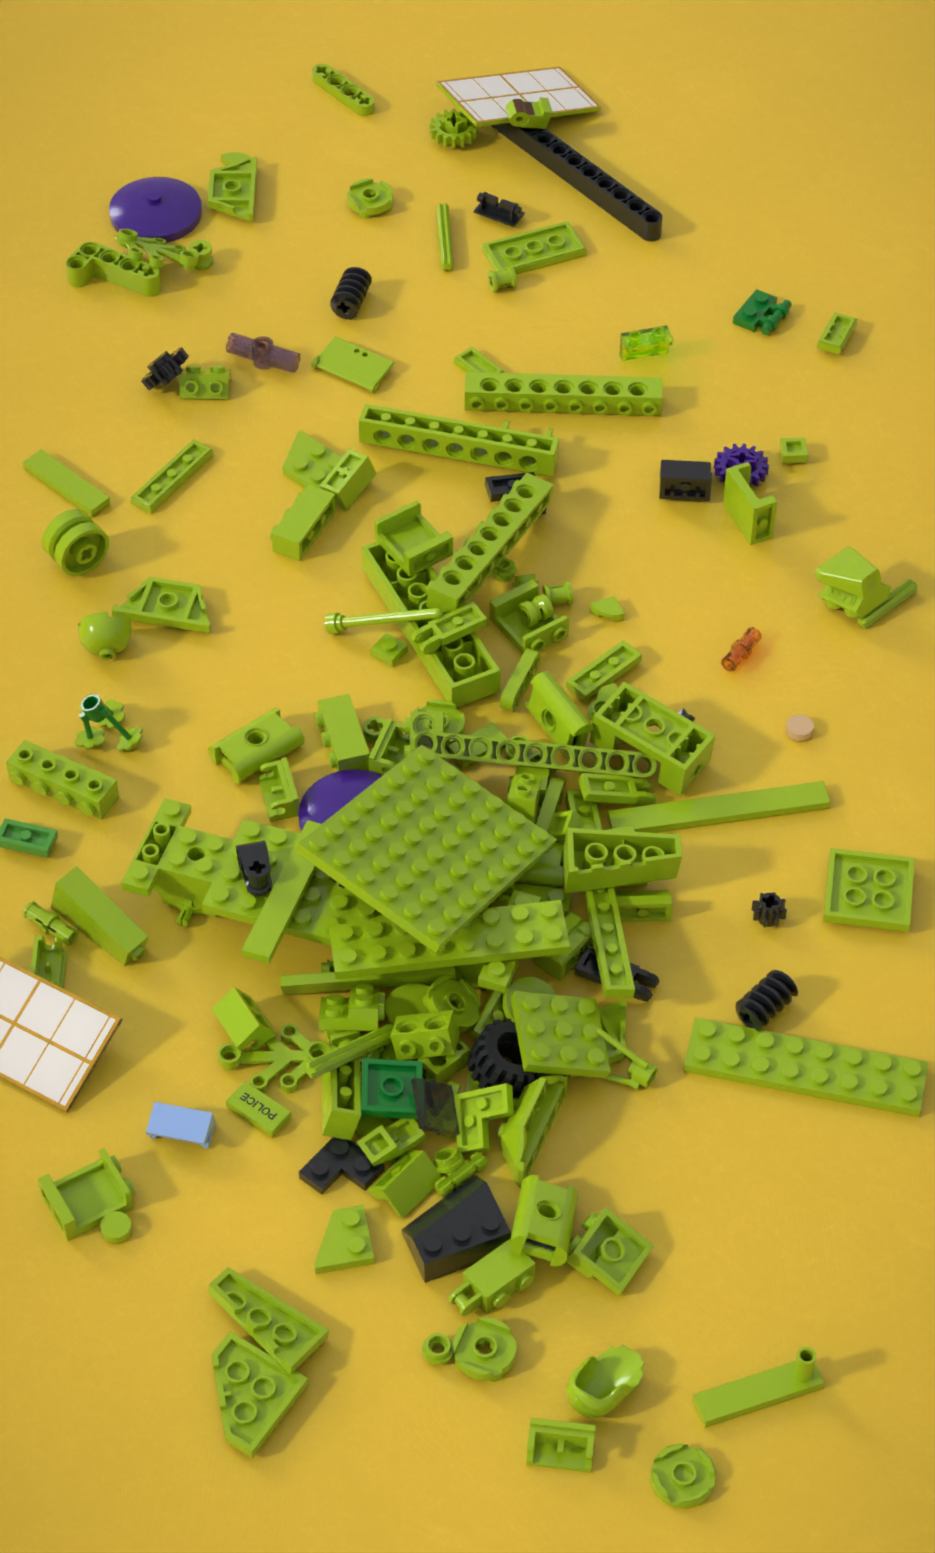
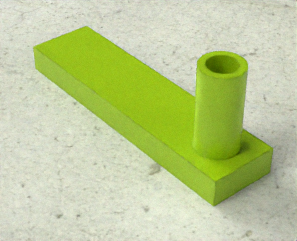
[693,1347,824,1428]

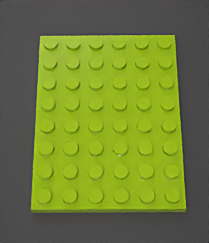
[295,745,557,953]

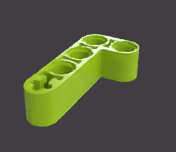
[66,242,161,297]

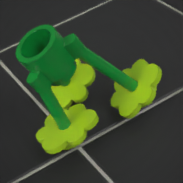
[75,694,143,751]

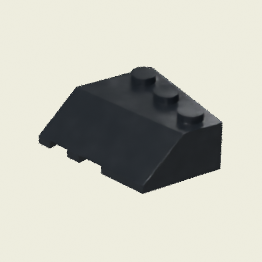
[402,1175,511,1283]

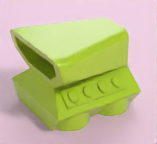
[815,547,892,618]

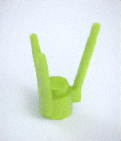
[597,1029,658,1090]

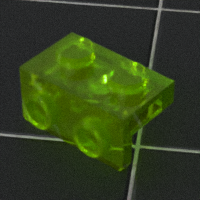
[619,325,673,361]

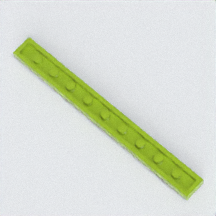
[565,790,635,998]

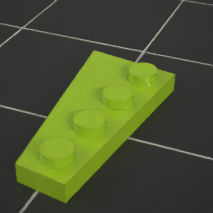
[208,1267,329,1375]

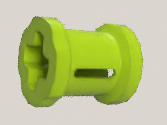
[488,266,517,292]
[542,581,573,605]

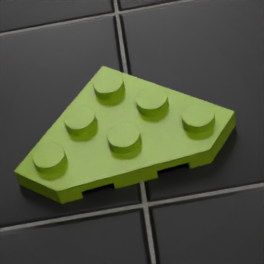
[211,1331,309,1458]

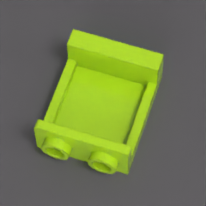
[723,462,777,545]
[374,501,453,577]
[489,579,569,654]
[38,1148,135,1241]

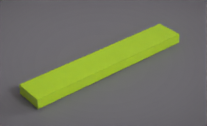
[242,820,321,964]
[280,966,457,995]

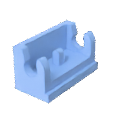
[146,1102,216,1149]

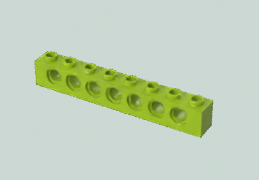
[465,372,662,416]
[359,404,559,477]
[425,473,554,615]

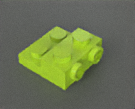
[319,984,385,1031]
[566,1207,654,1296]

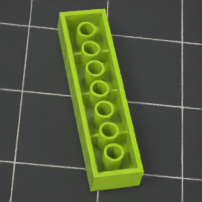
[361,542,500,707]

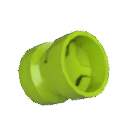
[517,594,554,628]

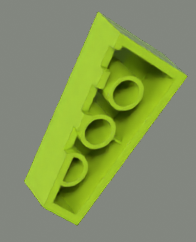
[563,828,682,894]

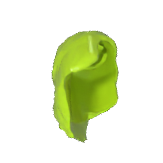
[566,1345,645,1418]

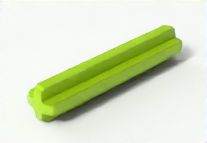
[857,579,917,628]

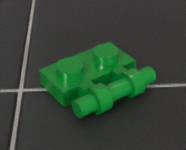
[733,289,792,335]

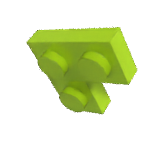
[454,1083,514,1155]

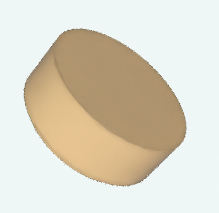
[786,715,814,741]

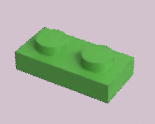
[0,818,58,858]

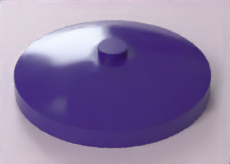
[109,177,202,243]
[298,769,383,831]

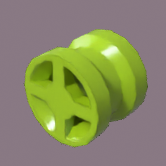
[188,240,213,270]

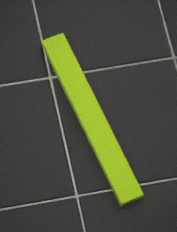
[608,781,830,833]

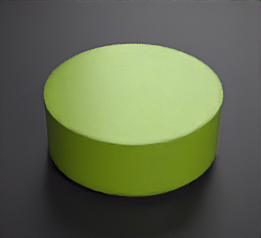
[100,1211,132,1244]

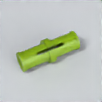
[23,901,79,946]

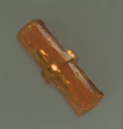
[721,627,762,672]

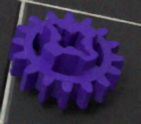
[714,443,769,487]

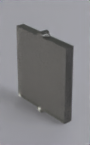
[411,1078,460,1136]

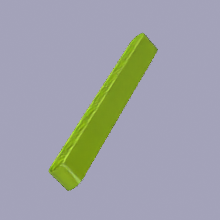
[411,731,657,778]

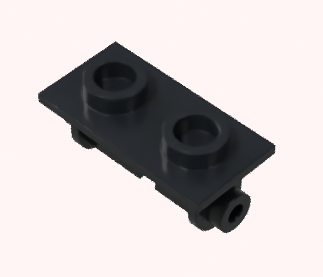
[473,192,525,227]

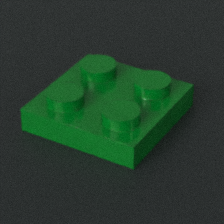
[361,1058,422,1119]

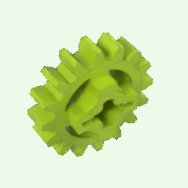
[430,109,478,148]

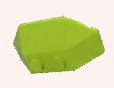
[498,1075,568,1187]

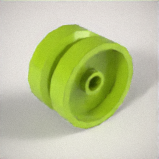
[42,509,110,576]

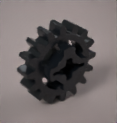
[141,347,189,390]

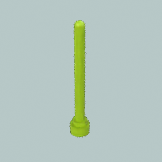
[325,608,443,634]

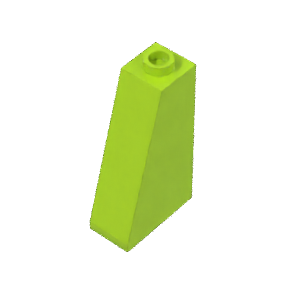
[51,866,148,966]

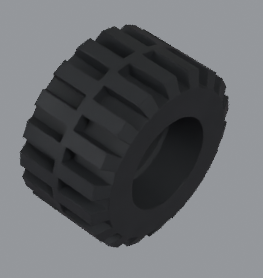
[468,1018,544,1099]

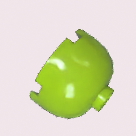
[78,612,132,659]

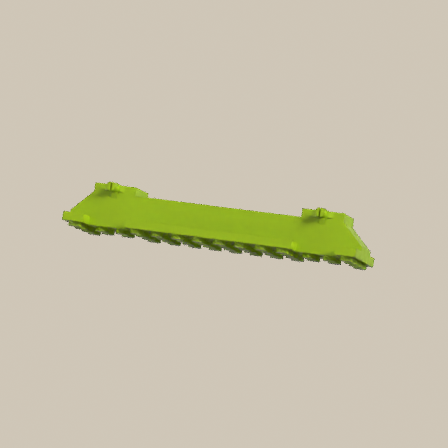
[121,798,541,993]

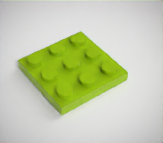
[823,848,915,932]
[511,991,611,1079]

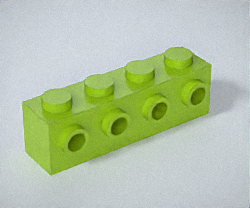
[6,740,119,820]

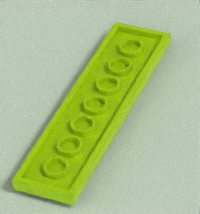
[329,900,570,979]
[684,1017,928,1117]

